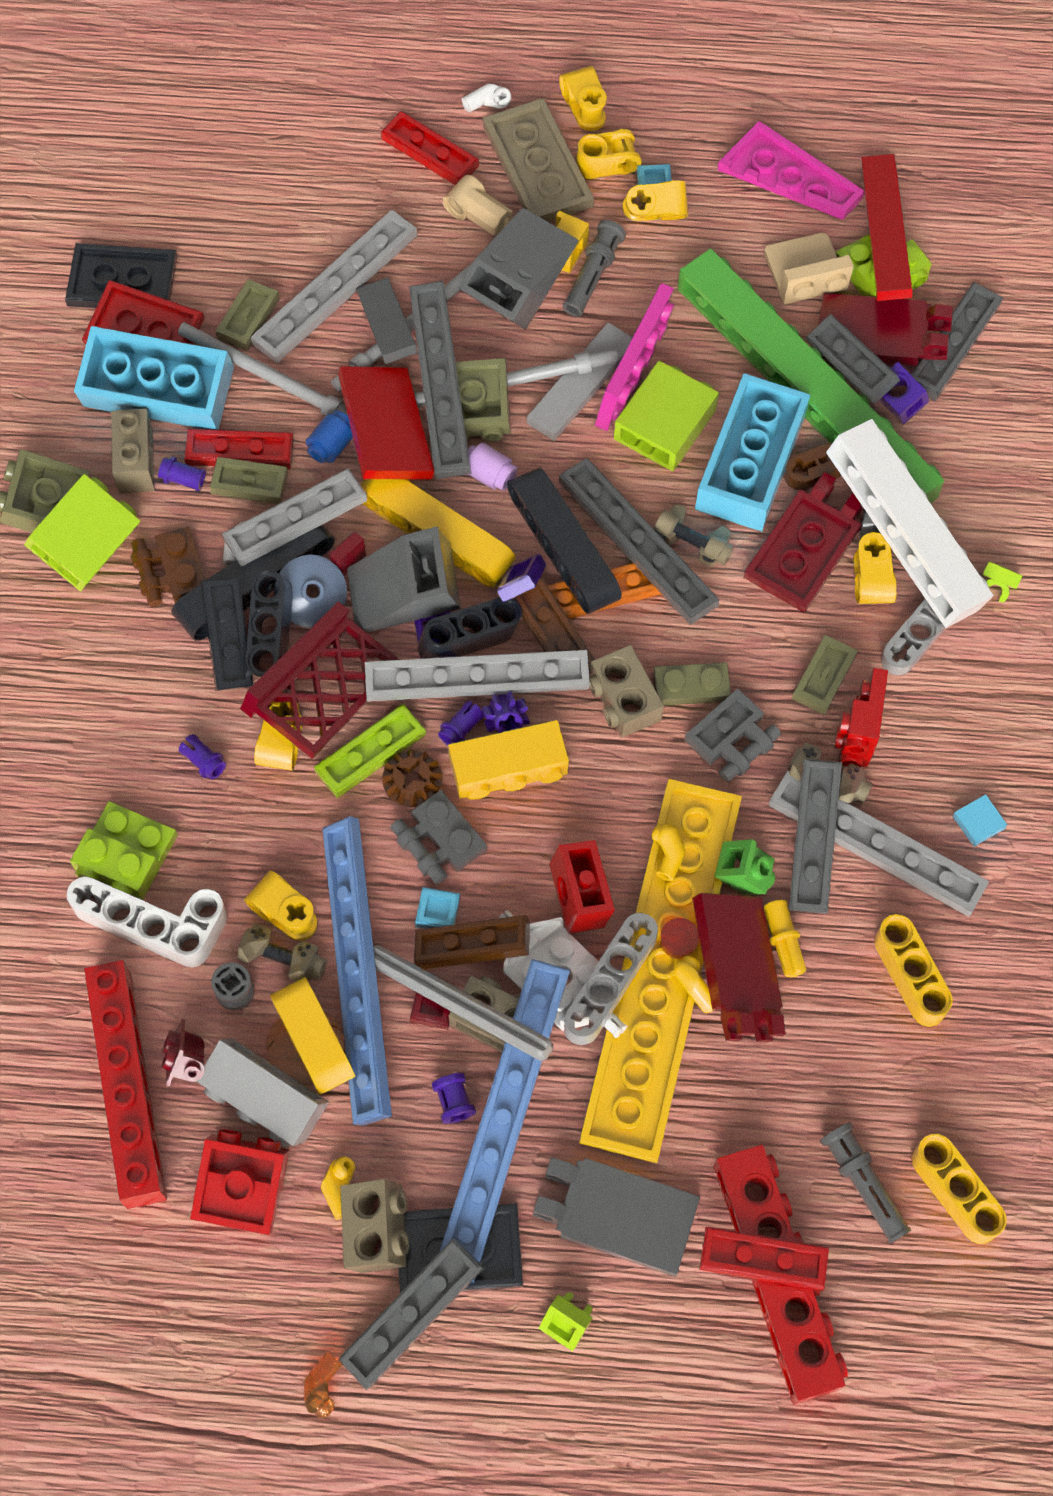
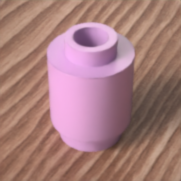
[468,442,518,491]

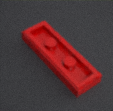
[381,111,479,185]
[184,429,294,469]
[699,1226,829,1291]

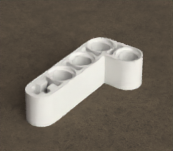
[67,877,227,967]

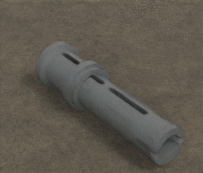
[562,220,626,317]
[820,1122,912,1244]

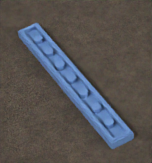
[322,816,392,1126]
[440,959,570,1283]

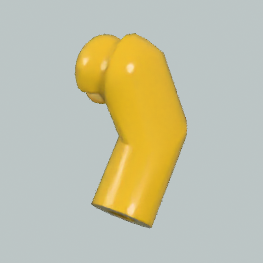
[652,823,686,881]
[674,955,713,1013]
[321,1156,356,1220]

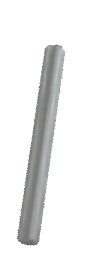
[373,945,554,1061]

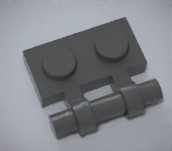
[684,689,781,783]
[390,790,487,885]

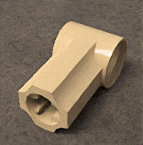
[442,175,513,236]

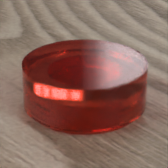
[660,918,699,959]

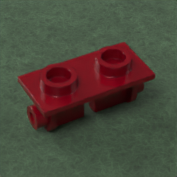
[161,1019,205,1086]

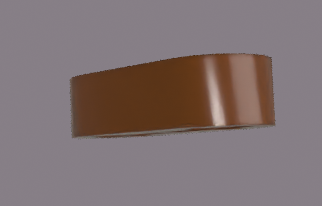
[784,443,842,490]

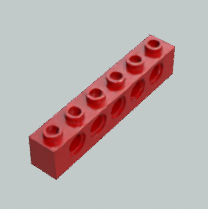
[84,960,167,1209]
[713,1144,848,1405]

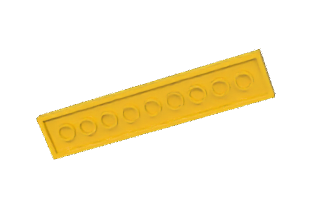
[579,779,742,1163]

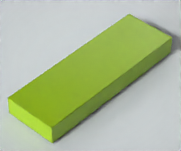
[314,703,426,798]

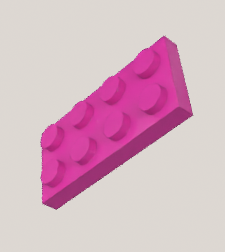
[595,283,675,431]

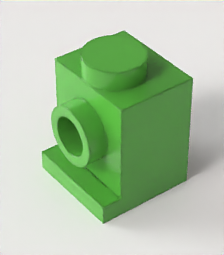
[714,839,775,895]

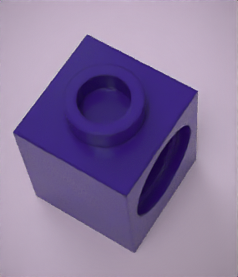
[880,362,929,425]

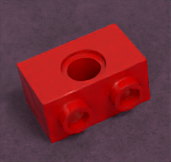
[549,840,615,934]

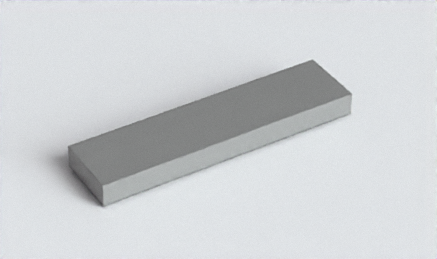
[527,322,633,441]
[222,468,367,567]

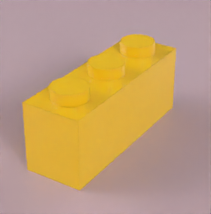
[448,720,569,800]

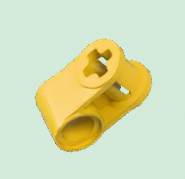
[559,66,607,131]
[576,129,642,179]
[622,181,688,222]
[853,532,896,604]
[254,702,303,771]
[244,870,318,941]

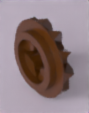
[382,748,442,807]

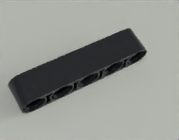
[507,467,622,614]
[171,524,335,641]

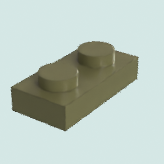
[216,279,279,351]
[210,457,288,504]
[792,635,858,715]
[653,663,731,705]

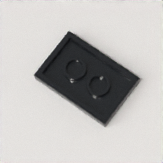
[65,243,177,308]
[399,1203,523,1293]

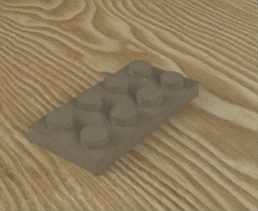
[483,98,594,222]

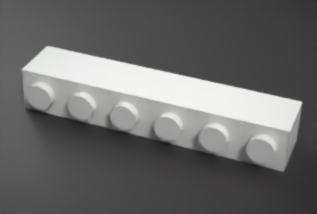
[826,419,994,628]

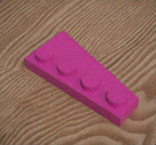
[718,121,865,220]

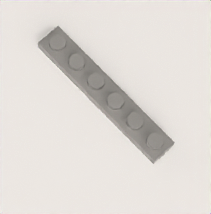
[251,210,417,364]
[365,650,590,702]
[768,771,989,917]

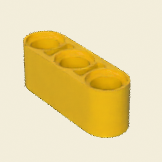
[874,914,953,1027]
[270,977,355,1095]
[911,1134,1007,1244]

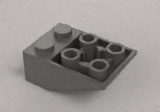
[459,208,579,330]
[347,526,461,633]

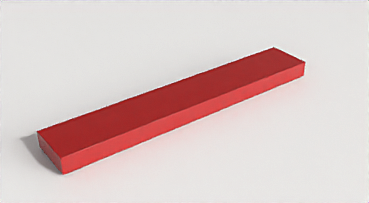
[861,154,912,301]

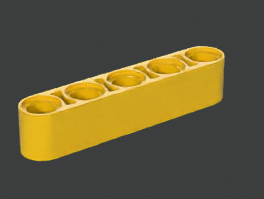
[360,479,516,587]

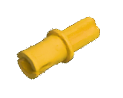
[764,900,806,978]

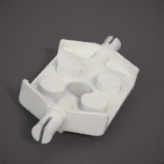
[499,910,627,1038]

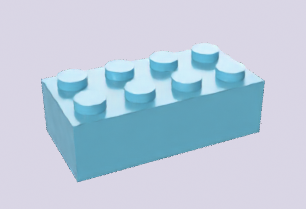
[74,326,234,430]
[695,373,810,532]

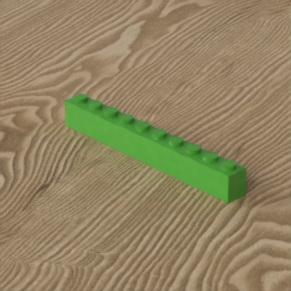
[677,248,945,504]

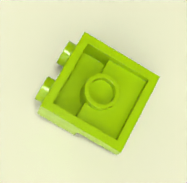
[835,235,932,297]
[70,801,178,900]

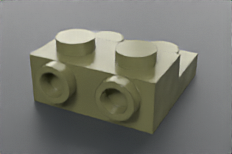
[456,358,511,442]
[0,449,90,533]

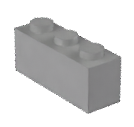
[196,1038,329,1147]

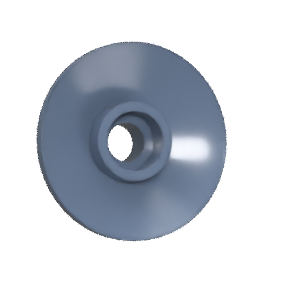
[274,555,347,628]

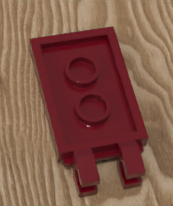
[818,293,953,366]
[743,472,863,613]
[692,893,786,1042]

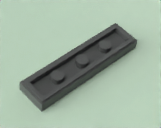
[911,282,1004,402]
[789,759,842,914]
[338,1238,484,1390]

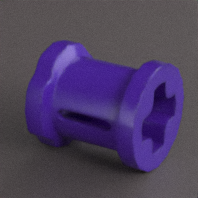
[432,1073,476,1124]

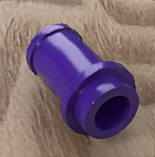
[158,456,206,492]
[438,701,484,745]
[178,734,226,780]

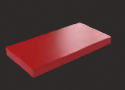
[338,366,434,479]

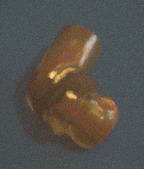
[303,1351,343,1419]

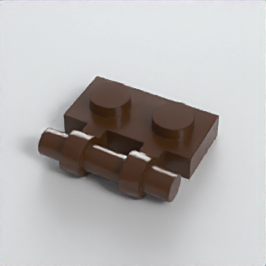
[131,526,206,607]

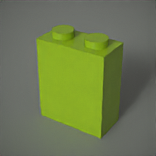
[614,360,719,472]
[24,474,140,592]

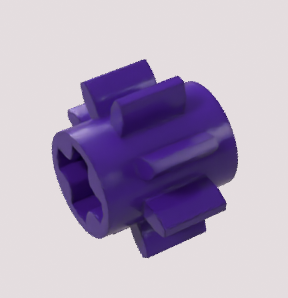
[482,691,530,733]

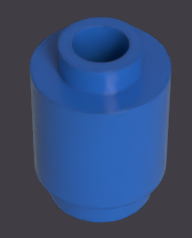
[306,410,353,463]

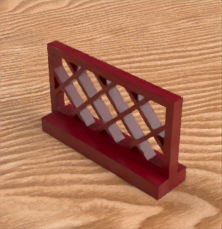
[240,601,400,759]

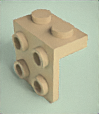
[764,233,854,305]

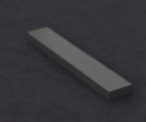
[409,281,472,479]
[559,458,719,625]

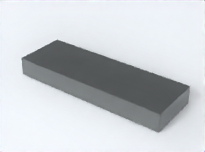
[356,277,418,364]
[805,314,900,405]

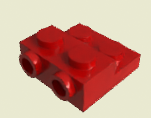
[834,668,888,768]
[190,1129,290,1235]

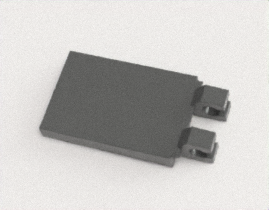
[533,1157,700,1277]

